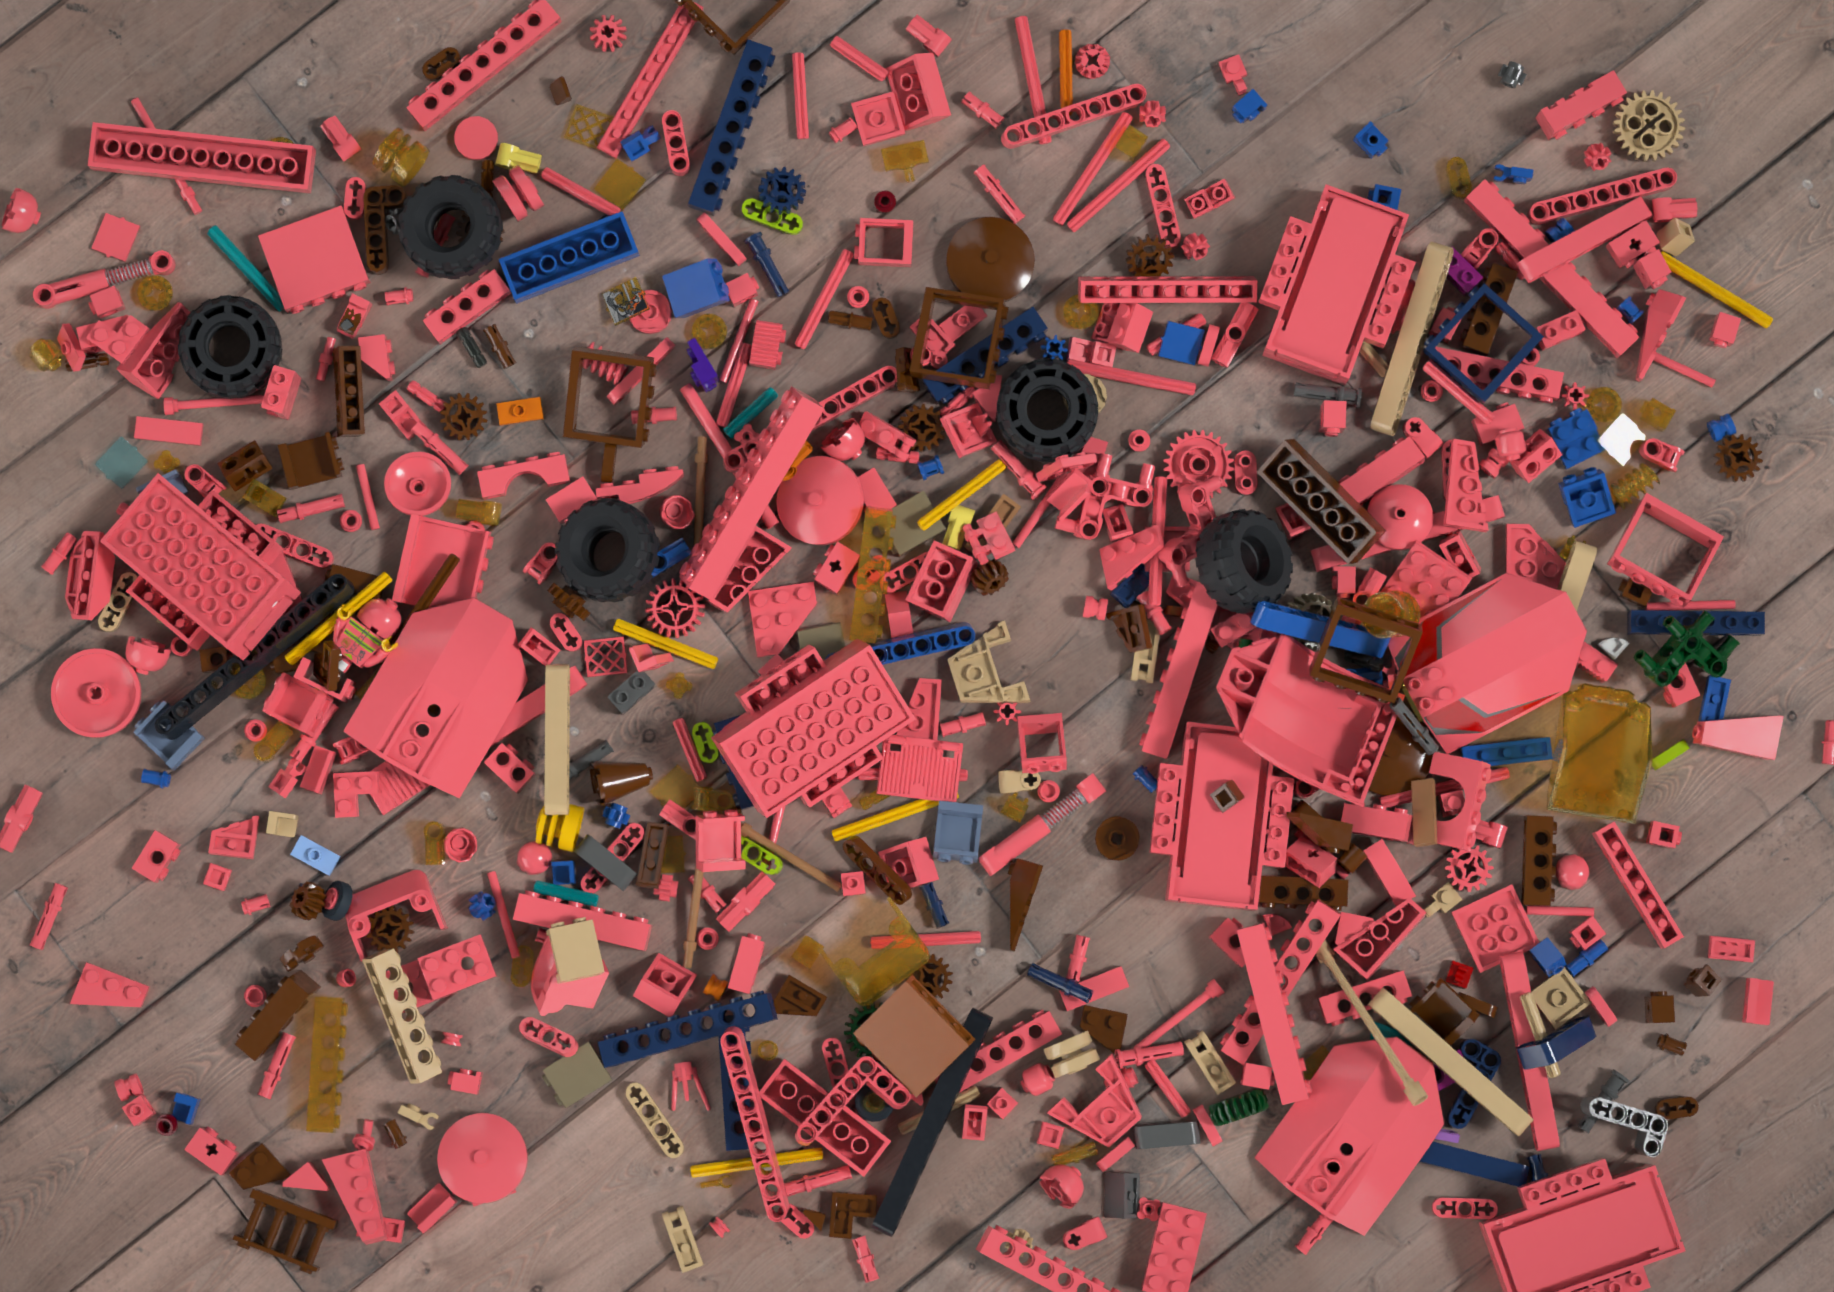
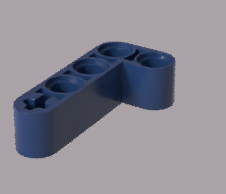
[1516,1015,1597,1070]
[1446,1039,1501,1129]

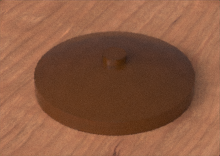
[946,217,1035,302]
[1368,713,1434,796]

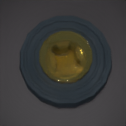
[855,1082,894,1122]

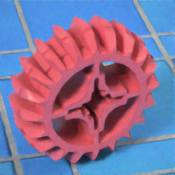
[645,578,705,639]

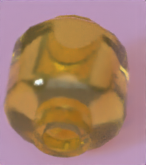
[30,338,63,372]

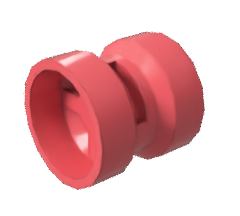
[1478,448,1509,479]
[1083,595,1108,621]
[114,1073,144,1102]

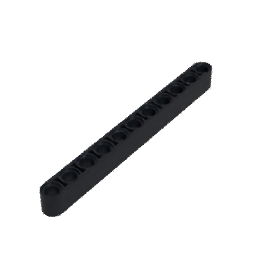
[155,574,355,740]
[871,1008,993,1237]

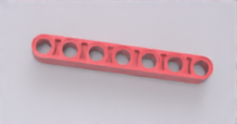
[1001,84,1147,149]
[1527,167,1677,225]
[1517,197,1653,283]

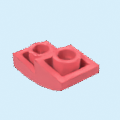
[1184,179,1235,219]

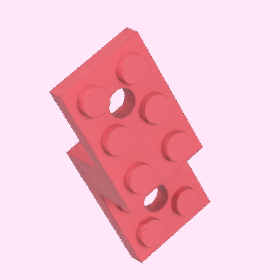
[386,934,497,1014]

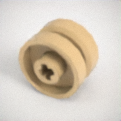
[1043,1030,1100,1078]

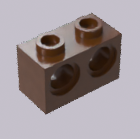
[217,440,273,492]

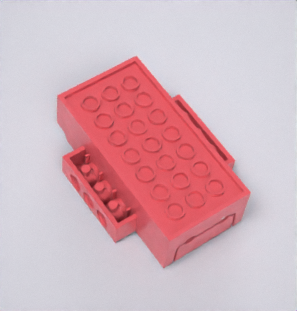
[1258,184,1416,386]
[100,473,301,660]
[711,639,915,818]
[1149,722,1294,911]
[1479,1158,1686,1292]

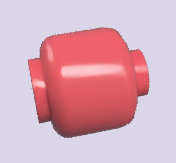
[1495,428,1526,461]
[1020,1063,1055,1096]

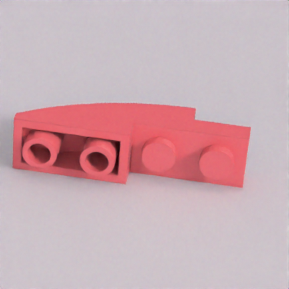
[596,466,684,504]

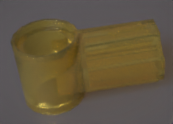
[456,499,502,526]
[253,721,294,763]
[423,821,446,865]

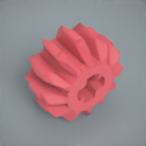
[590,15,627,52]

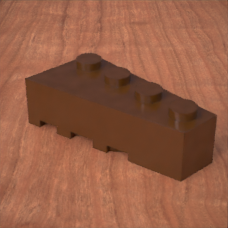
[235,970,321,1061]

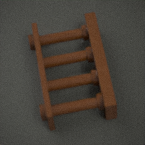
[233,1188,338,1274]

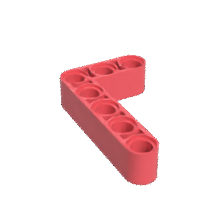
[795,1056,910,1146]

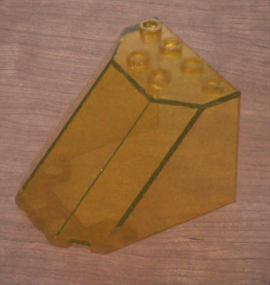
[1547,683,1652,824]

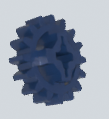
[758,167,806,215]

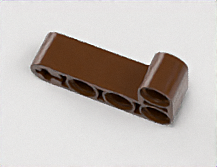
[363,185,407,275]
[1291,799,1368,874]

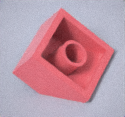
[878,837,939,888]
[633,953,697,1017]

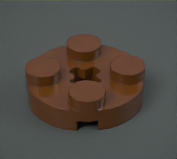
[1095,816,1140,861]
[280,935,324,972]

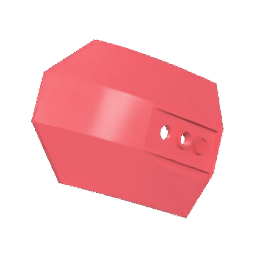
[343,597,528,798]
[1255,1036,1444,1236]

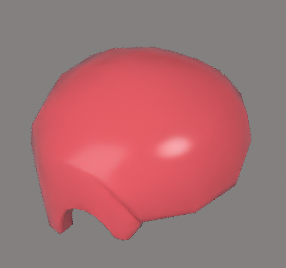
[660,495,695,529]
[444,827,477,863]
[517,841,552,875]
[1556,854,1589,890]

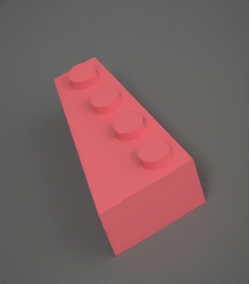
[1535,70,1627,140]

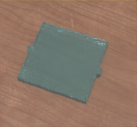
[95,436,148,489]

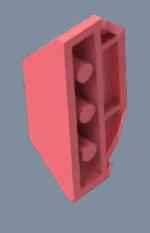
[65,531,115,621]

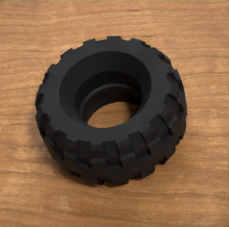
[398,175,503,280]
[178,295,283,399]
[996,359,1098,462]
[555,498,660,603]
[1195,509,1293,614]

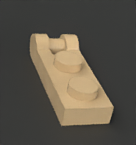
[1131,620,1160,683]
[1184,1030,1236,1095]
[662,1206,704,1273]

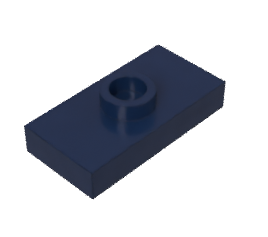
[1110,563,1149,608]

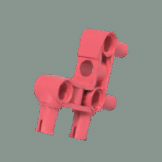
[1055,453,1155,540]
[1158,475,1223,587]

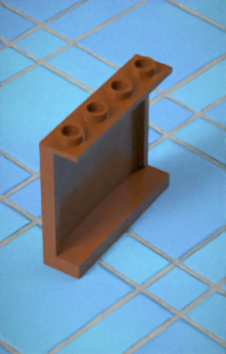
[853,975,975,1098]

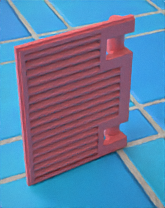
[877,735,963,802]

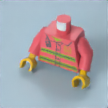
[333,604,398,673]

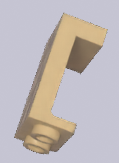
[546,917,605,984]

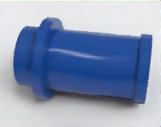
[1133,765,1157,793]
[141,769,171,789]

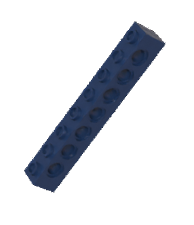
[688,39,776,216]
[598,990,778,1068]

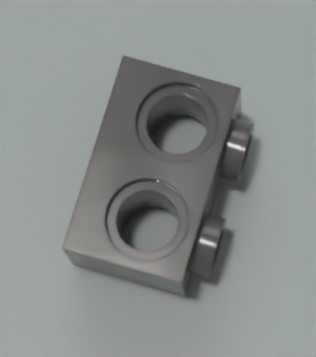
[607,670,656,715]

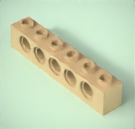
[362,948,442,1084]

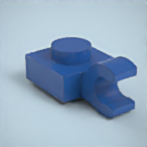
[620,125,661,162]
[1493,164,1534,184]

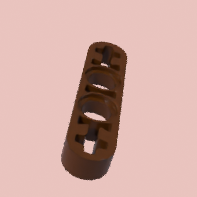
[843,835,912,905]

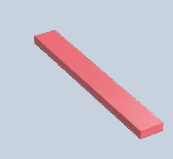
[597,2,704,159]

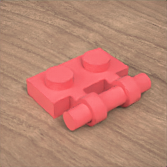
[962,512,1015,565]

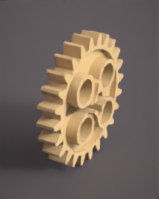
[1613,90,1685,162]

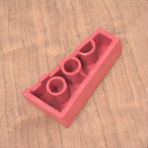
[707,526,792,613]
[1333,898,1426,981]
[322,1149,388,1245]

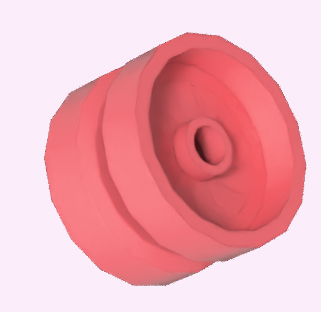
[492,165,544,222]

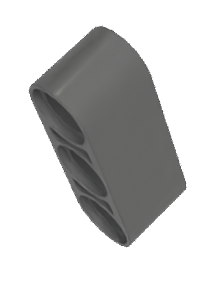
[574,834,638,891]
[1134,1121,1201,1149]

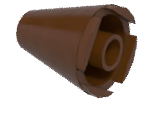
[590,762,653,806]

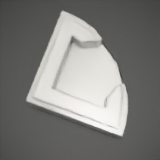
[1598,638,1630,660]

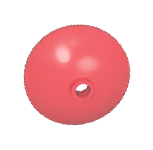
[384,452,451,516]
[1367,484,1433,550]

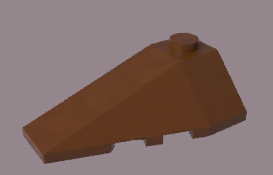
[1007,858,1043,952]

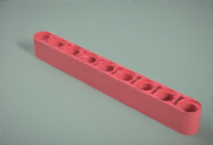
[723,366,897,473]
[1310,495,1505,572]
[1499,951,1560,1151]
[720,1026,790,1222]

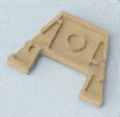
[947,621,1031,703]

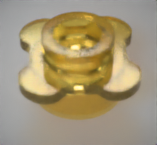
[154,450,180,474]
[666,672,693,699]

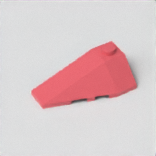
[1636,289,1686,382]
[117,302,191,399]

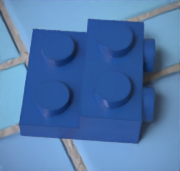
[1546,408,1606,470]
[1558,467,1616,528]

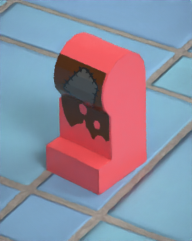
[337,293,373,339]

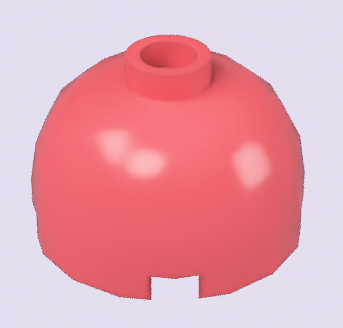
[1,187,41,233]
[821,418,865,461]
[357,598,402,641]
[125,636,171,675]
[1039,1164,1084,1209]

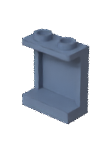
[133,700,205,770]
[933,801,983,865]

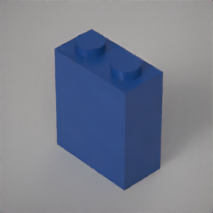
[662,258,730,318]

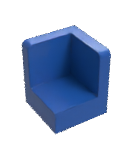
[551,861,576,885]
[172,1092,201,1125]

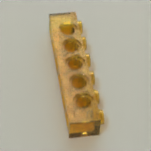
[849,506,897,643]
[306,997,348,1133]

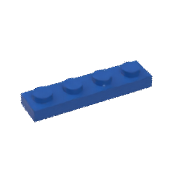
[1461,737,1553,766]

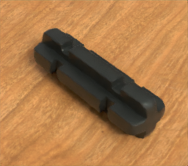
[457,327,487,368]
[1344,650,1384,672]

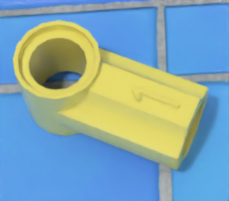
[495,143,542,174]
[942,505,975,551]

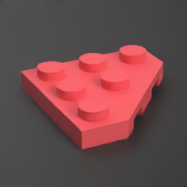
[1505,524,1566,589]
[748,582,817,658]

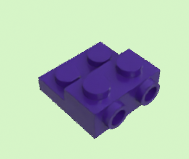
[686,338,719,393]

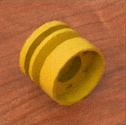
[536,804,584,852]

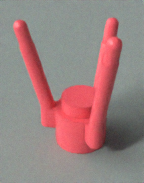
[671,1062,711,1111]

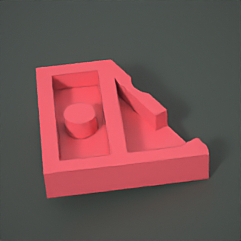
[208,816,260,859]

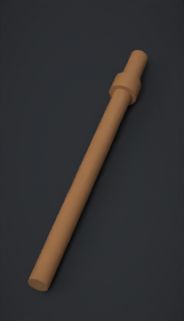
[694,436,708,545]
[741,822,842,892]
[683,866,704,968]

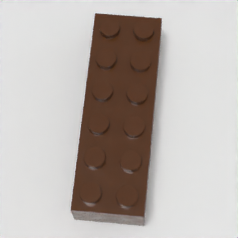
[1257,439,1386,564]

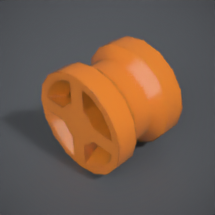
[703,974,729,1001]

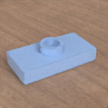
[290,835,341,876]

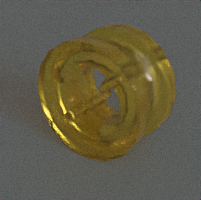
[758,1040,779,1061]

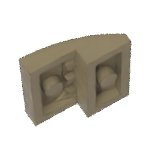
[797,622,845,661]

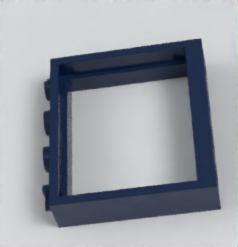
[1423,283,1544,404]

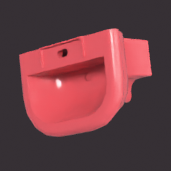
[531,936,609,1016]

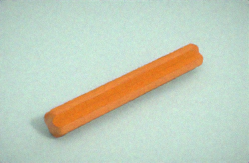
[1059,29,1073,116]

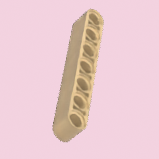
[544,664,570,815]

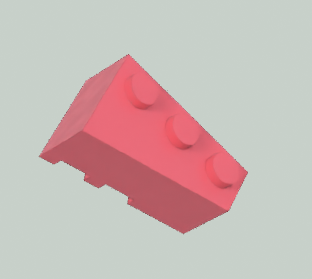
[1341,802,1414,845]

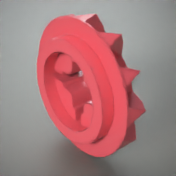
[1075,44,1110,79]

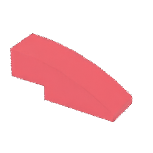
[1363,839,1416,906]

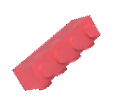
[1338,436,1425,506]

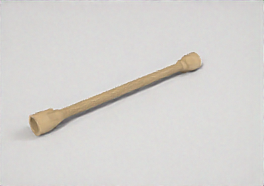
[1315,939,1428,1106]

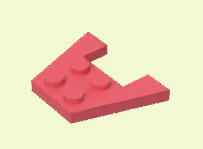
[1047,1054,1142,1147]

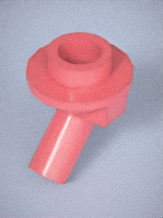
[352,1119,375,1151]

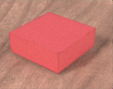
[203,863,232,891]
[1037,1122,1064,1149]

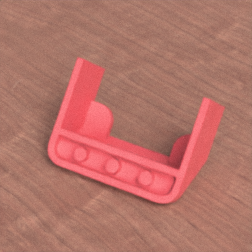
[345,870,448,962]

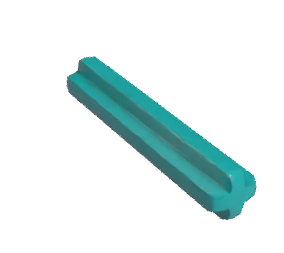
[724,387,778,438]
[533,881,599,907]

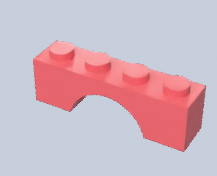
[477,452,571,500]

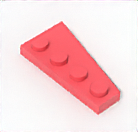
[1443,439,1489,533]

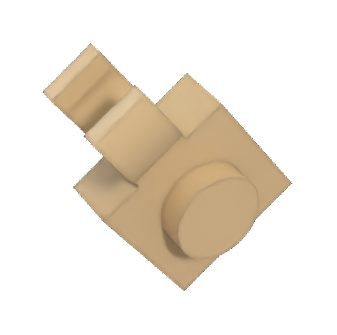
[1424,882,1462,918]
[398,1103,439,1130]

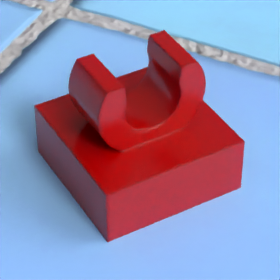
[1445,960,1474,989]

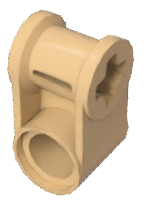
[998,770,1041,794]

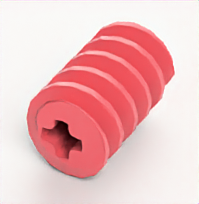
[583,342,629,386]

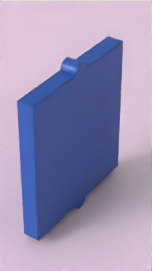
[1158,321,1205,365]

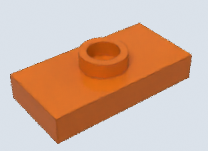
[496,397,544,426]

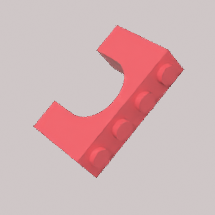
[1429,752,1491,851]

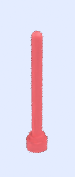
[164,395,264,415]
[1135,979,1225,1048]

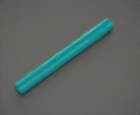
[207,225,284,312]

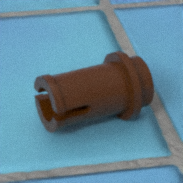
[1656,1033,1687,1056]
[383,1119,407,1149]

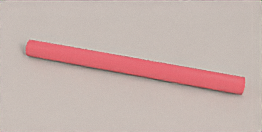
[680,383,779,529]

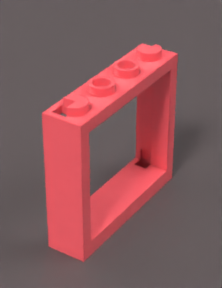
[1607,493,1724,608]

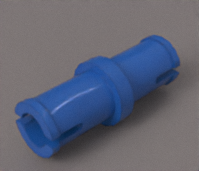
[1565,939,1608,977]

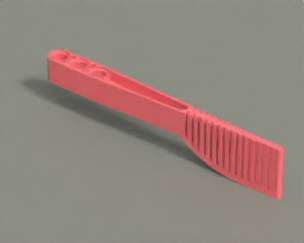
[370,666,587,816]

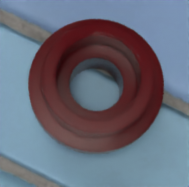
[874,191,896,213]
[156,1114,178,1136]

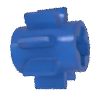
[1040,335,1068,360]
[602,802,630,829]
[469,891,496,921]

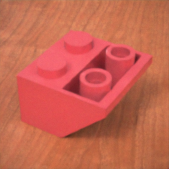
[1091,303,1153,353]

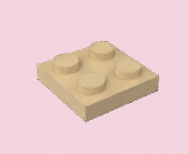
[1531,967,1591,1030]

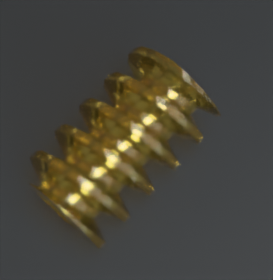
[1610,463,1660,510]

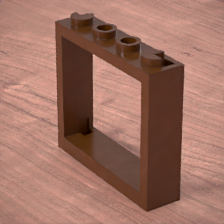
[674,0,790,55]
[910,287,1009,390]
[563,346,657,448]
[1309,597,1423,703]

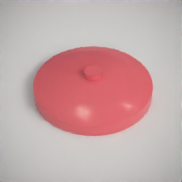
[777,456,864,545]
[51,648,141,738]
[437,1113,528,1204]

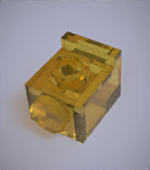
[1639,398,1676,432]

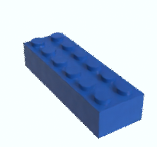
[499,211,640,304]

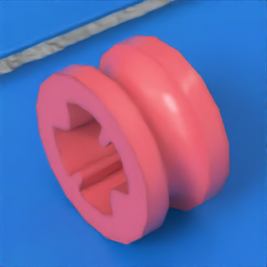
[441,1032,463,1046]
[709,1216,730,1238]

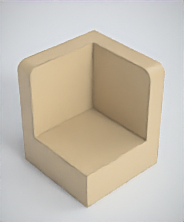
[1657,218,1695,256]
[266,811,298,837]

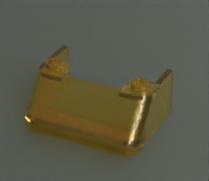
[818,897,930,1006]

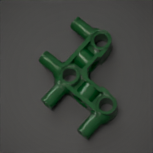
[1633,610,1740,687]

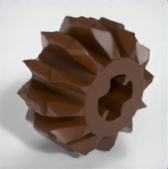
[970,559,1009,596]
[289,881,327,921]

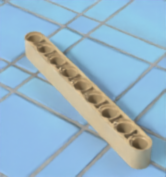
[1371,242,1454,436]
[1368,988,1533,1137]

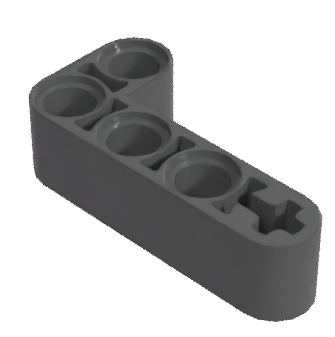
[1580,1096,1668,1157]

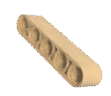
[1557,541,1597,611]

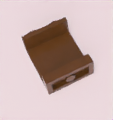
[278,432,345,490]
[1408,978,1480,1046]

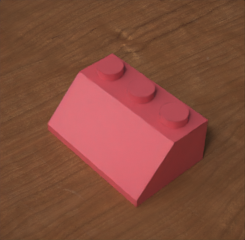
[885,53,951,131]
[906,540,978,622]

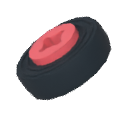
[322,880,353,921]

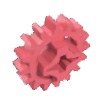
[1444,845,1494,892]

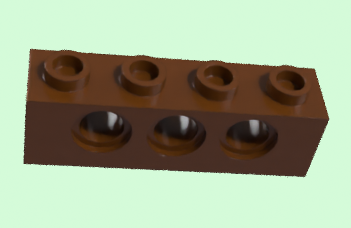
[1459,263,1518,357]
[333,346,365,437]
[1521,815,1557,906]
[1258,876,1348,911]

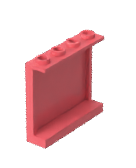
[258,206,371,314]
[392,515,494,609]

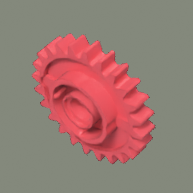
[1163,430,1234,499]

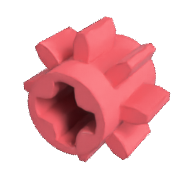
[1139,100,1166,127]
[1584,143,1612,171]
[1181,232,1210,261]
[1560,382,1589,411]
[993,703,1021,726]
[654,874,678,902]

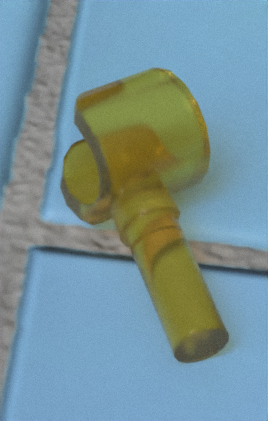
[700,1175,732,1189]

